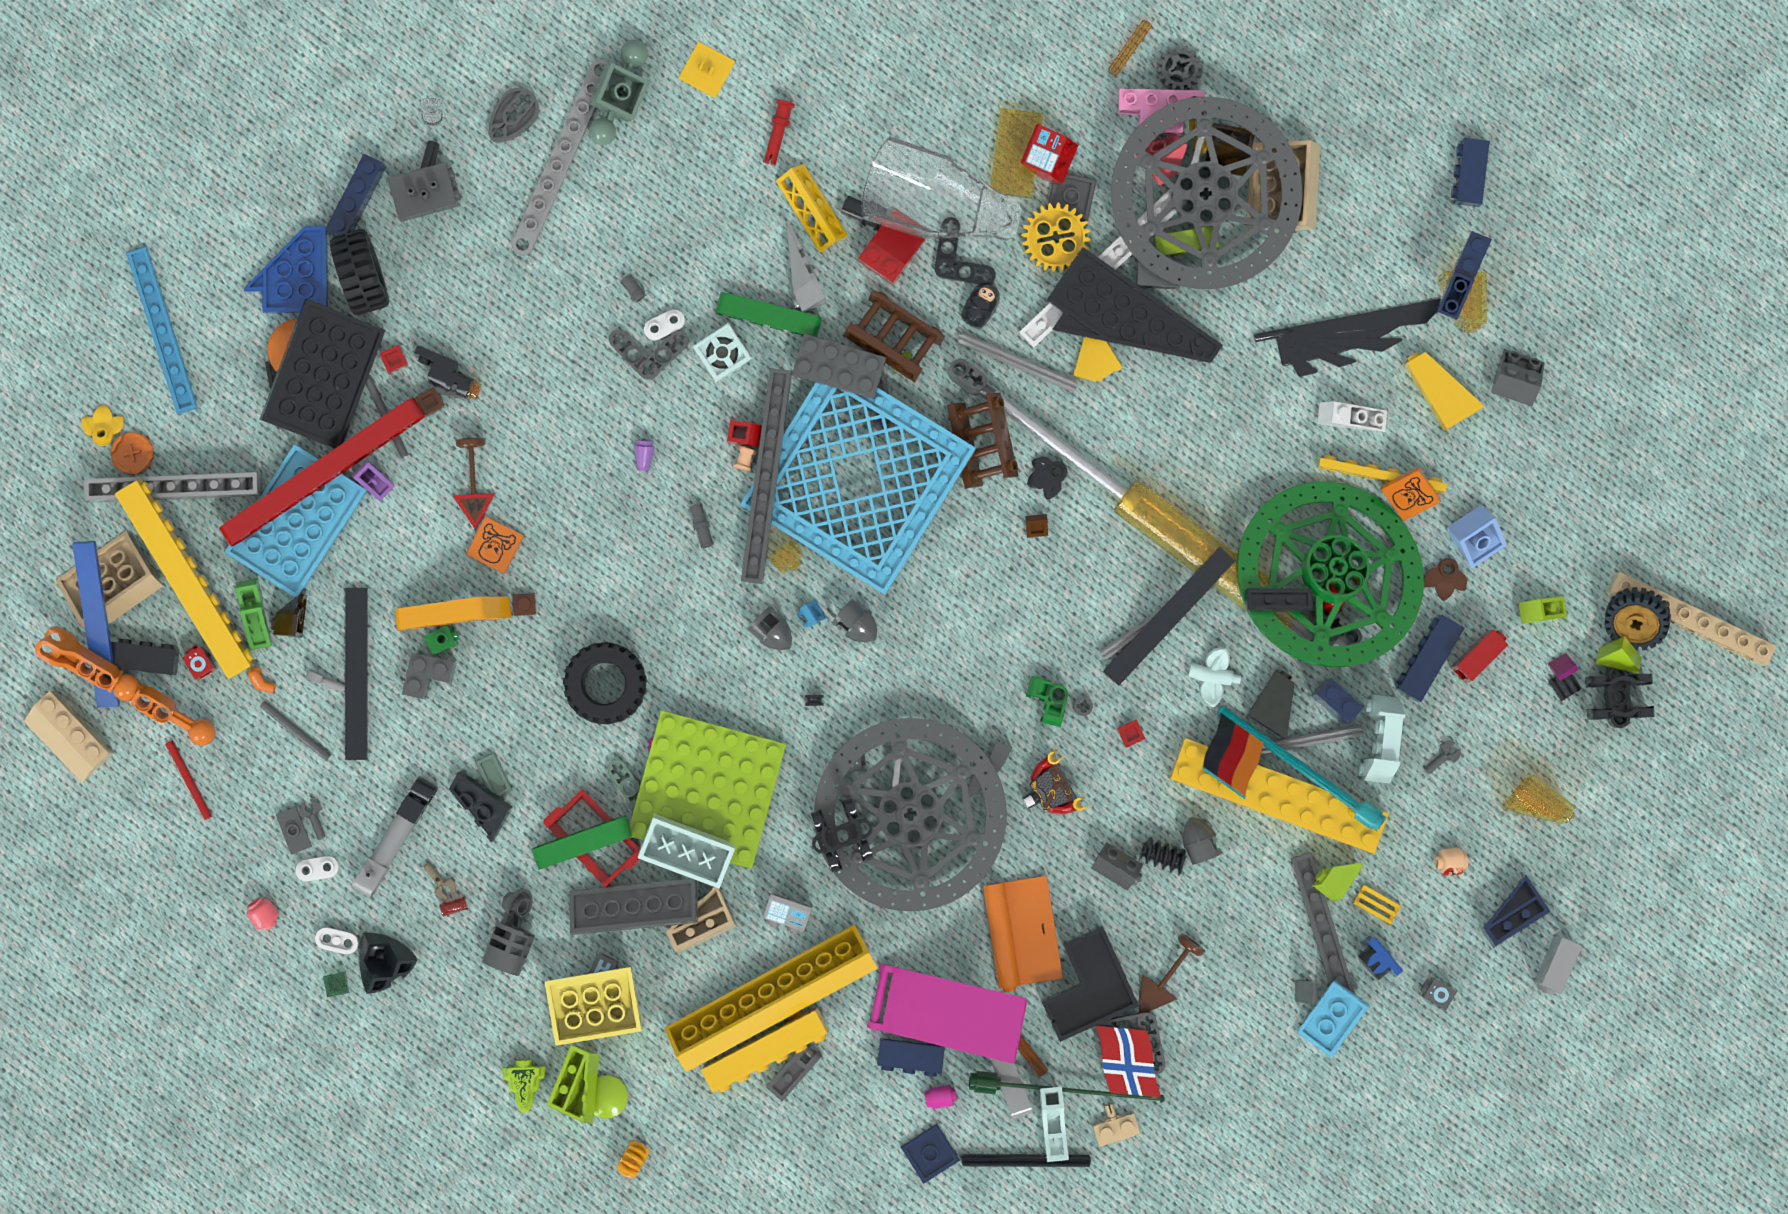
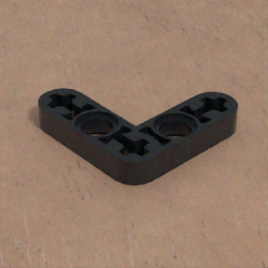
[935,217,996,285]

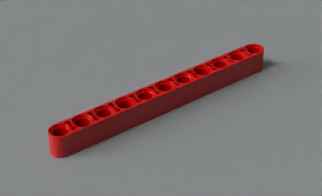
[219,397,426,547]

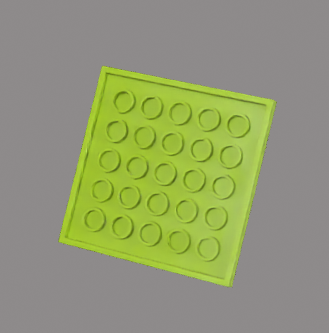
[629,710,786,869]

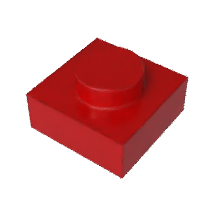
[379,345,408,374]
[1117,719,1145,748]

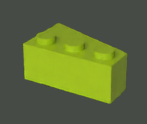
[546,1045,599,1124]

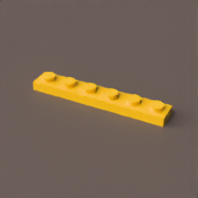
[1317,455,1447,494]

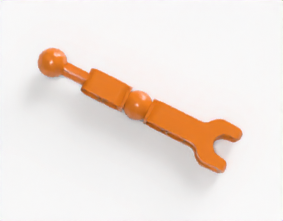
[35,626,216,746]

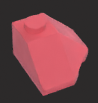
[1135,134,1187,186]

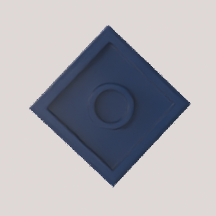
[900,1123,960,1184]

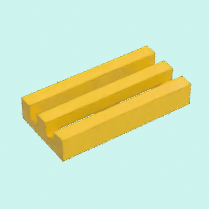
[1353,885,1401,925]

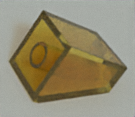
[1437,271,1487,333]
[1501,775,1575,824]

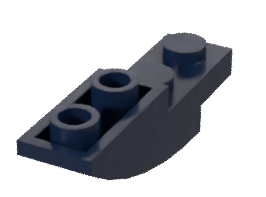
[1437,231,1492,320]

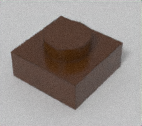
[415,387,445,417]
[1025,514,1048,538]
[513,593,537,616]

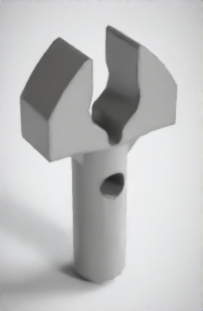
[305,670,345,693]

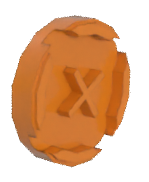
[111,432,154,475]

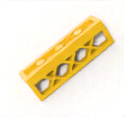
[776,164,848,253]

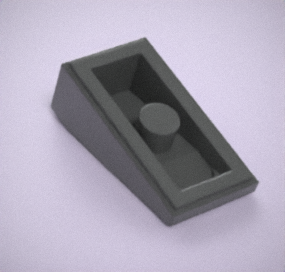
[1295,980,1317,1005]

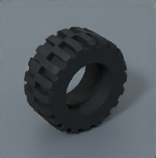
[329,229,389,316]
[563,642,647,725]

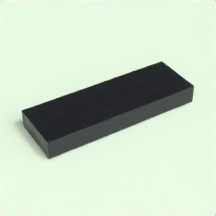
[1246,588,1312,612]

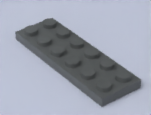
[569,879,698,935]

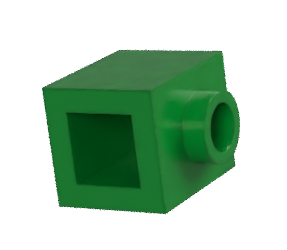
[424,625,460,656]

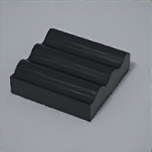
[1548,674,1582,701]

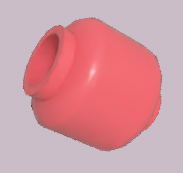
[246,897,279,930]

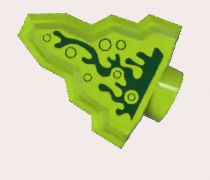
[502,1059,546,1113]

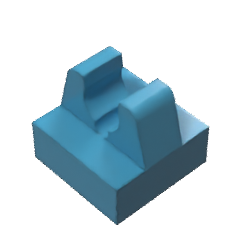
[797,600,827,627]

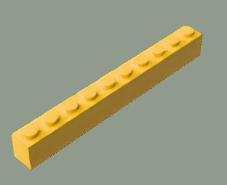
[114,479,254,679]

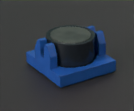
[1357,936,1403,981]

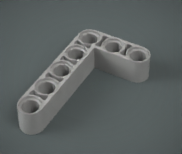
[989,1058,1033,1120]

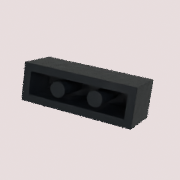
[111,638,180,676]

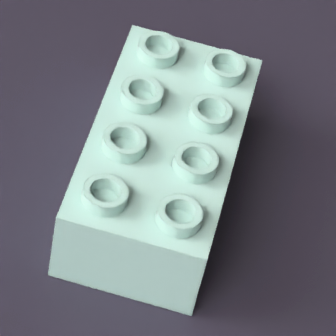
[638,813,735,888]

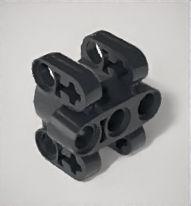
[1585,667,1655,728]
[811,798,874,873]

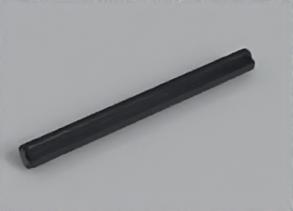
[962,1154,1091,1167]

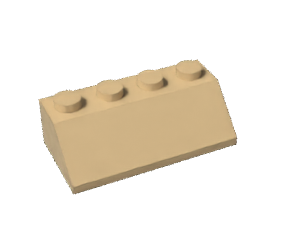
[24,691,114,783]

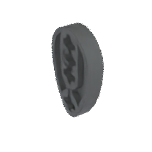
[488,88,539,144]

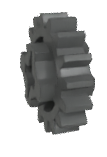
[1156,45,1203,90]

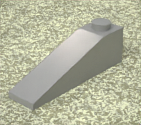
[787,223,826,313]

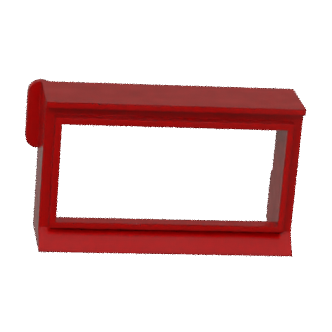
[543,789,640,887]

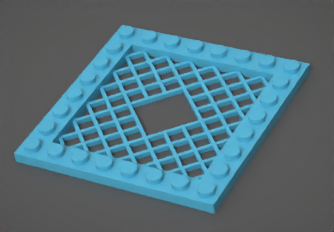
[740,383,976,595]

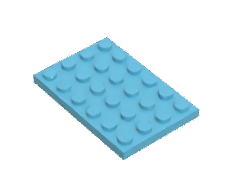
[224,444,368,597]

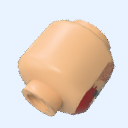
[1434,847,1468,876]

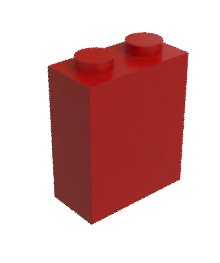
[1450,630,1508,683]

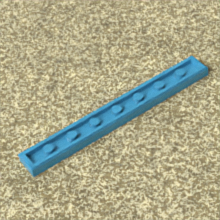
[126,246,198,415]

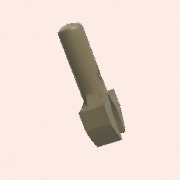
[424,863,456,899]

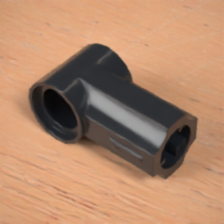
[841,196,887,231]

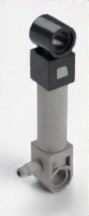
[352,776,438,898]

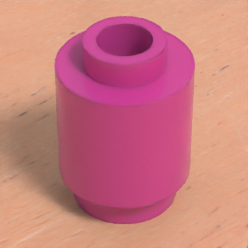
[925,1085,957,1109]

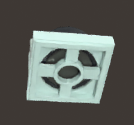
[692,323,752,383]

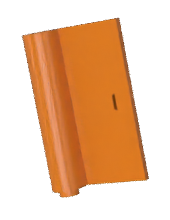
[982,876,1063,992]

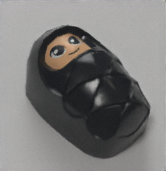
[961,282,1000,329]

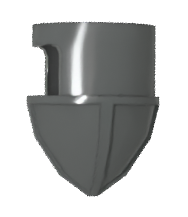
[832,599,877,643]
[747,606,792,651]
[1182,817,1222,865]

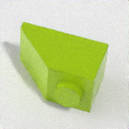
[1519,596,1567,624]
[1313,863,1364,901]

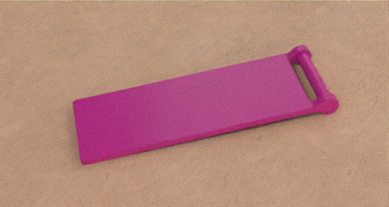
[867,964,1028,1063]

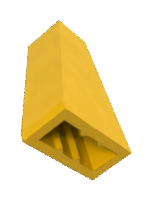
[1404,352,1484,431]

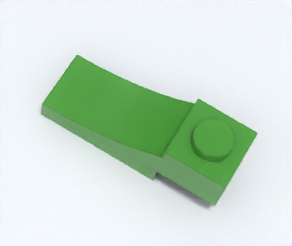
[235,578,272,650]

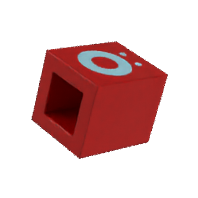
[182,646,217,680]

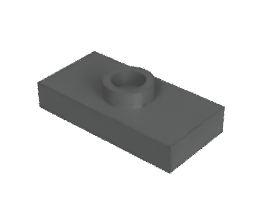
[276,807,312,855]

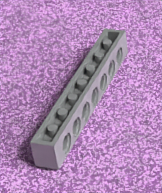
[84,472,262,503]

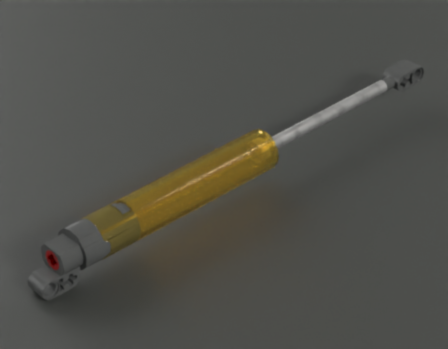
[948,358,1362,651]

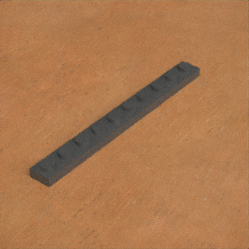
[741,368,792,584]

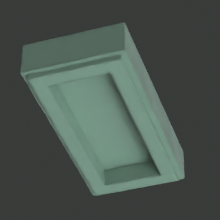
[474,752,513,797]

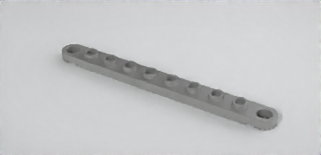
[512,59,609,256]

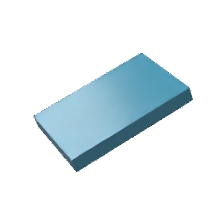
[1297,980,1370,1058]

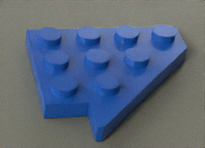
[244,226,328,313]

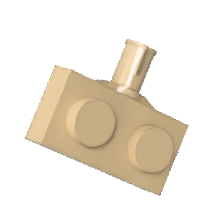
[1092,1103,1140,1147]

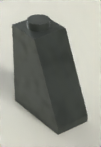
[1247,670,1295,738]

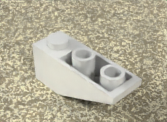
[1317,401,1387,432]

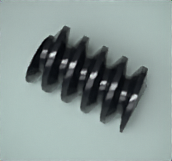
[1138,837,1186,876]

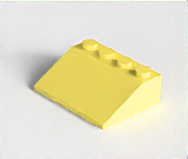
[545,967,643,1046]

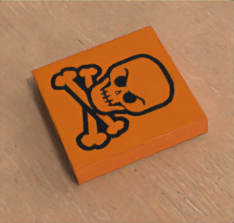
[1381,467,1441,521]
[466,516,524,574]

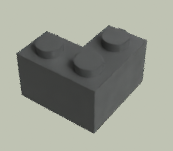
[402,652,457,700]

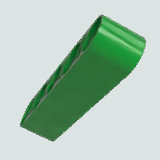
[715,292,822,337]
[531,815,633,870]

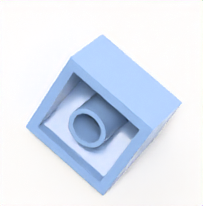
[1447,504,1507,569]

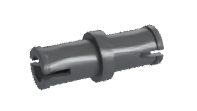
[689,504,714,549]

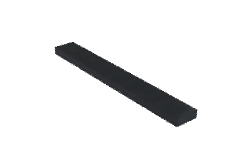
[1103,546,1236,686]
[345,588,368,760]

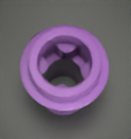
[634,440,655,471]

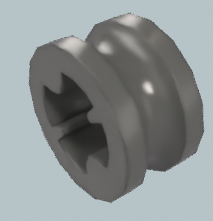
[1073,697,1093,716]

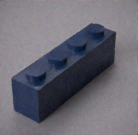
[325,154,386,236]
[1396,615,1464,702]

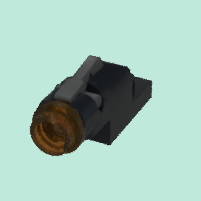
[414,345,482,400]

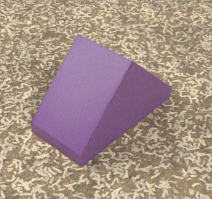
[352,461,394,501]

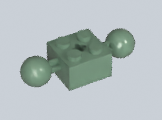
[589,40,649,145]

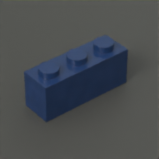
[1451,138,1490,207]
[877,1038,945,1077]

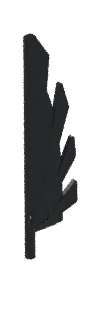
[1254,299,1441,377]

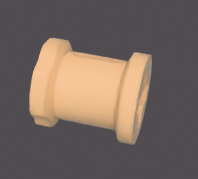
[733,446,757,472]

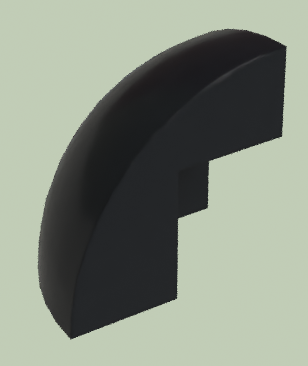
[359,933,418,994]

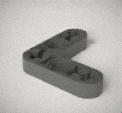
[609,330,689,380]
[1095,1011,1165,1074]

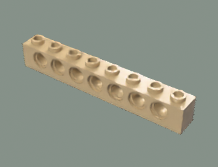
[1606,572,1777,666]

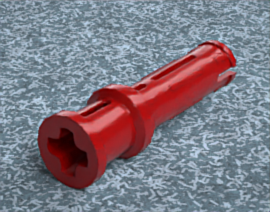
[763,99,795,166]

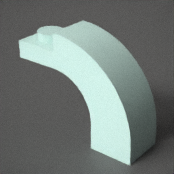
[1040,1087,1069,1162]

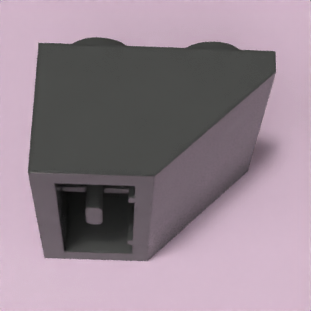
[1491,349,1545,406]

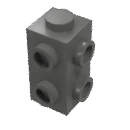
[1091,842,1143,891]

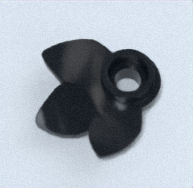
[1027,457,1068,499]

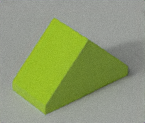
[1596,636,1642,674]

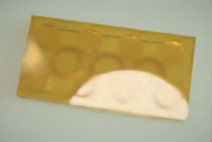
[989,108,1043,199]

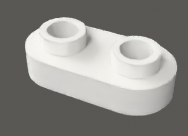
[644,310,685,341]
[296,856,340,881]
[315,927,359,954]

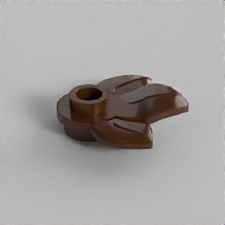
[1424,558,1467,601]

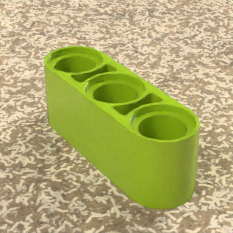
[1155,226,1220,258]

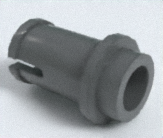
[620,274,646,303]

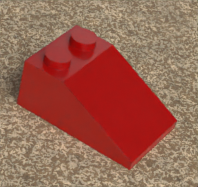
[858,210,930,286]

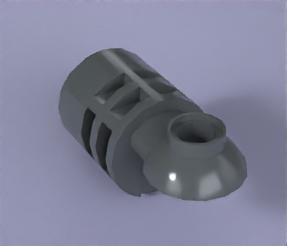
[481,889,535,976]

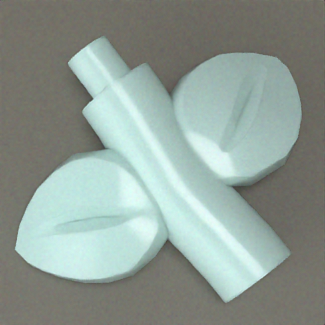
[1188,647,1241,707]

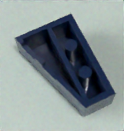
[1481,875,1550,948]

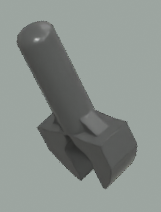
[1424,742,1461,774]
[299,799,325,840]

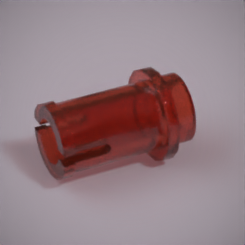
[439,897,468,917]

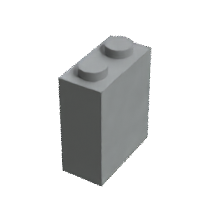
[1534,935,1582,996]

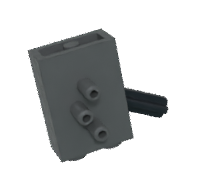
[388,141,461,222]

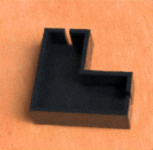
[1041,925,1139,1042]

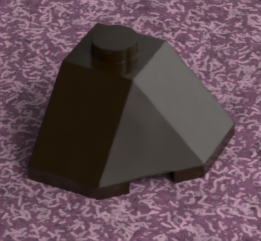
[271,594,307,638]

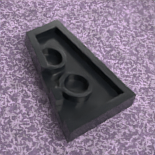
[449,770,513,842]

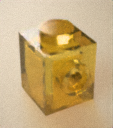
[768,541,802,575]

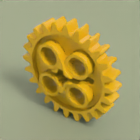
[1021,203,1091,272]

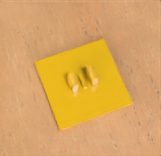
[678,41,736,98]

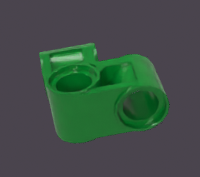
[1026,676,1068,728]

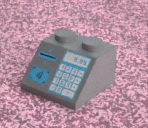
[763,893,813,934]

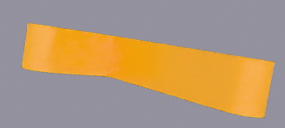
[395,596,512,631]

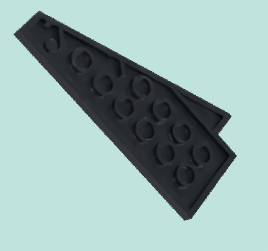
[1046,247,1223,363]

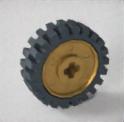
[1604,587,1671,651]

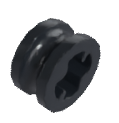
[805,695,824,706]

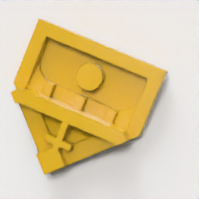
[1073,337,1123,382]

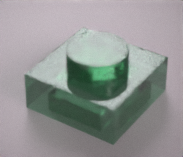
[323,971,350,997]

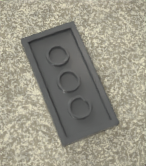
[792,334,887,399]

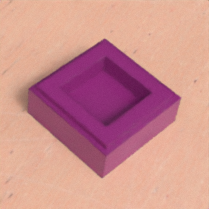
[1548,653,1578,681]

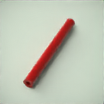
[165,740,212,820]

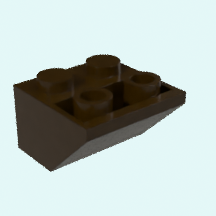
[1203,122,1254,176]

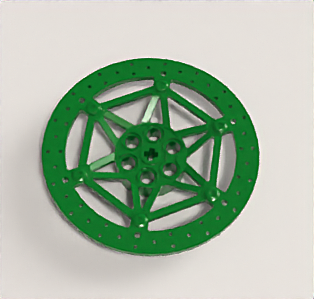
[1236,482,1424,668]

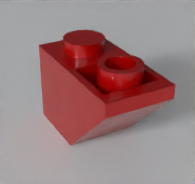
[727,420,762,448]

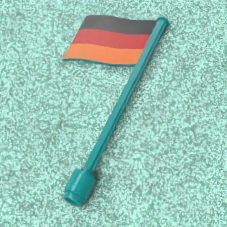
[1202,705,1387,831]

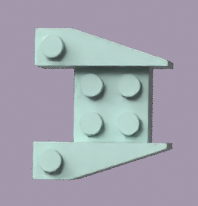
[1358,695,1405,784]

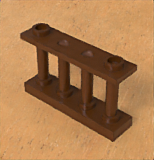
[843,289,945,383]
[947,392,1019,489]

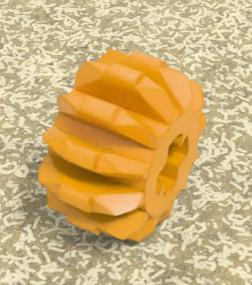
[616,1140,649,1179]

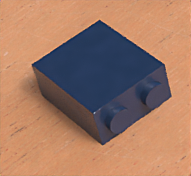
[1311,678,1364,724]

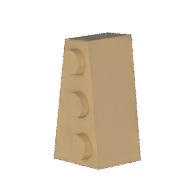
[666,887,737,954]

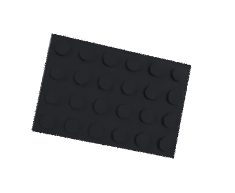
[259,299,386,448]

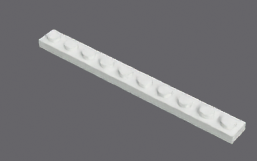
[1019,189,1188,348]

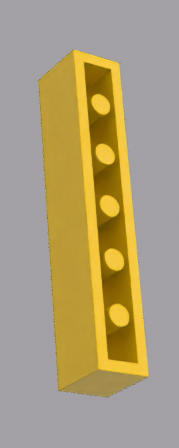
[701,1007,829,1093]

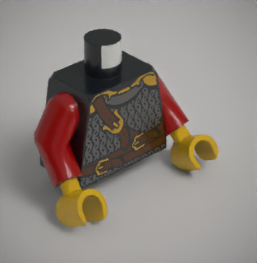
[1022,749,1089,815]

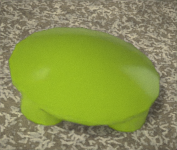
[594,1075,628,1118]

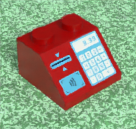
[1020,124,1079,184]

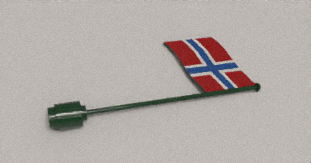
[969,1025,1165,1103]

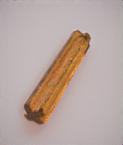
[1108,19,1152,76]

